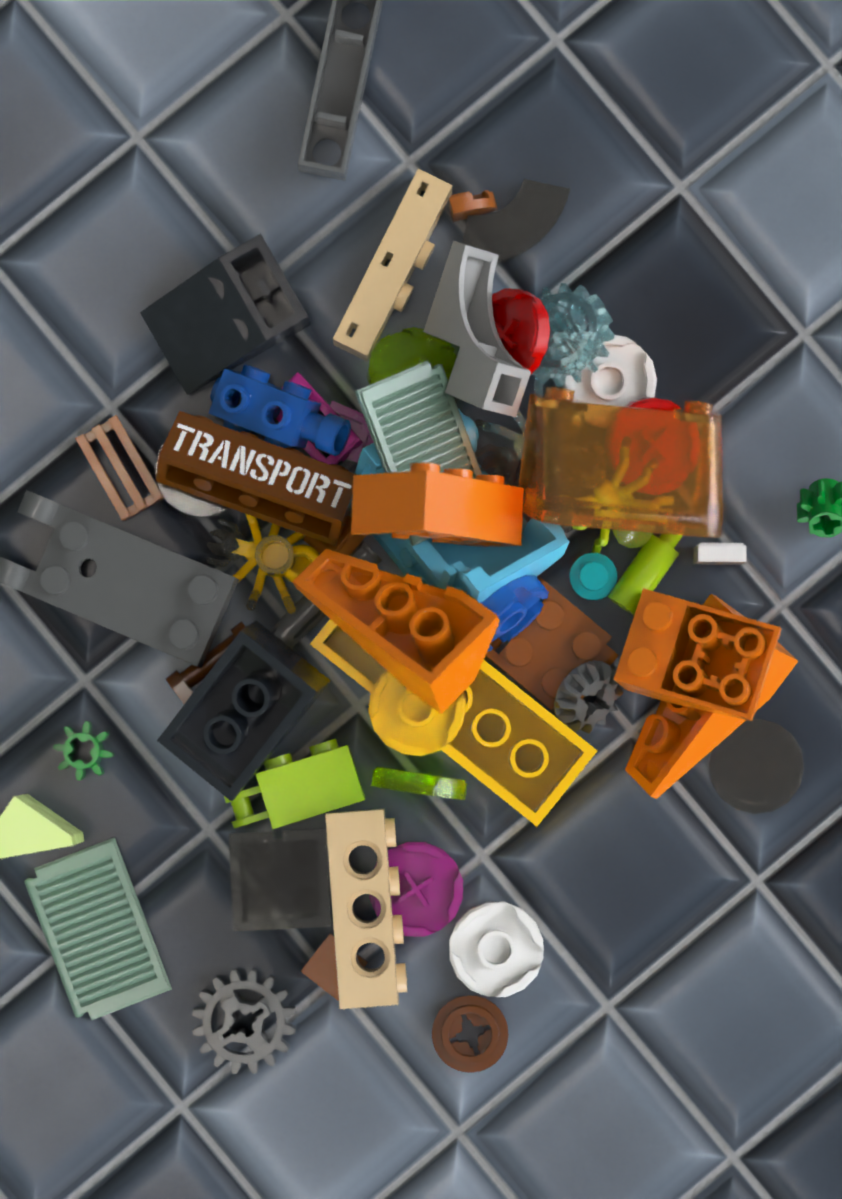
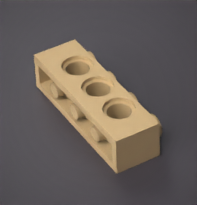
[325,808,408,1009]

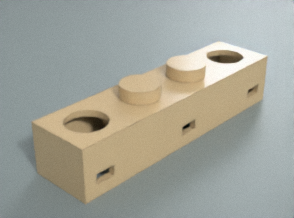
[333,169,452,362]

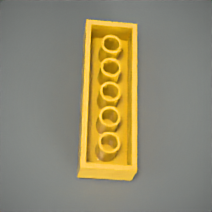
[310,619,597,826]

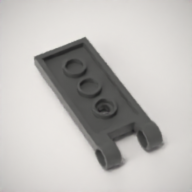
[0,490,239,668]

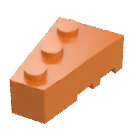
[351,463,524,547]

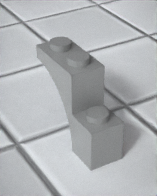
[423,240,531,417]

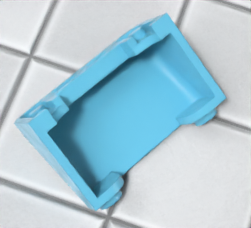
[355,408,570,603]

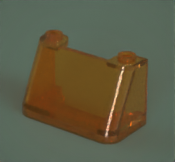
[518,387,724,538]

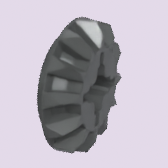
[554,661,624,734]

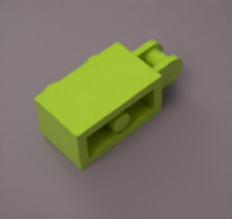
[224,739,366,829]

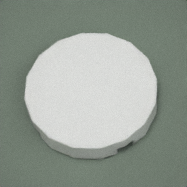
[561,334,657,429]
[449,902,544,997]

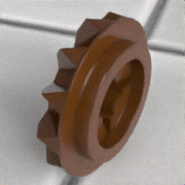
[432,995,509,1073]

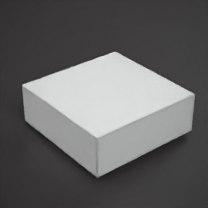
[693,543,746,565]

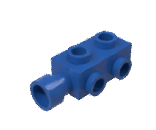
[208,364,351,456]

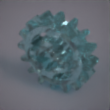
[532,283,615,387]

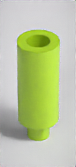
[607,525,683,616]

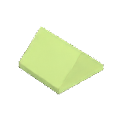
[0,794,84,859]

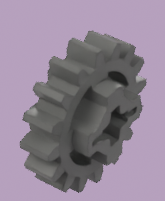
[192,968,296,1074]

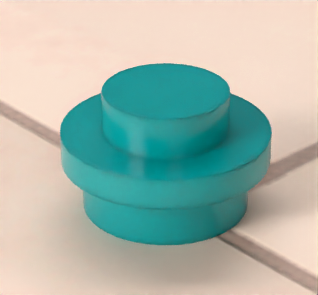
[569,553,617,600]

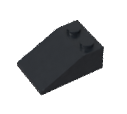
[157,620,331,802]

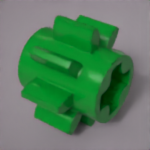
[797,478,842,538]
[53,721,115,781]

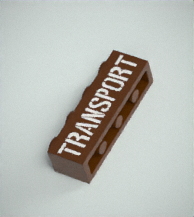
[156,411,357,546]

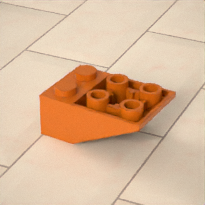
[614,588,782,721]

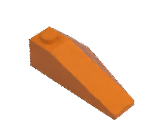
[292,549,500,714]
[625,594,798,799]

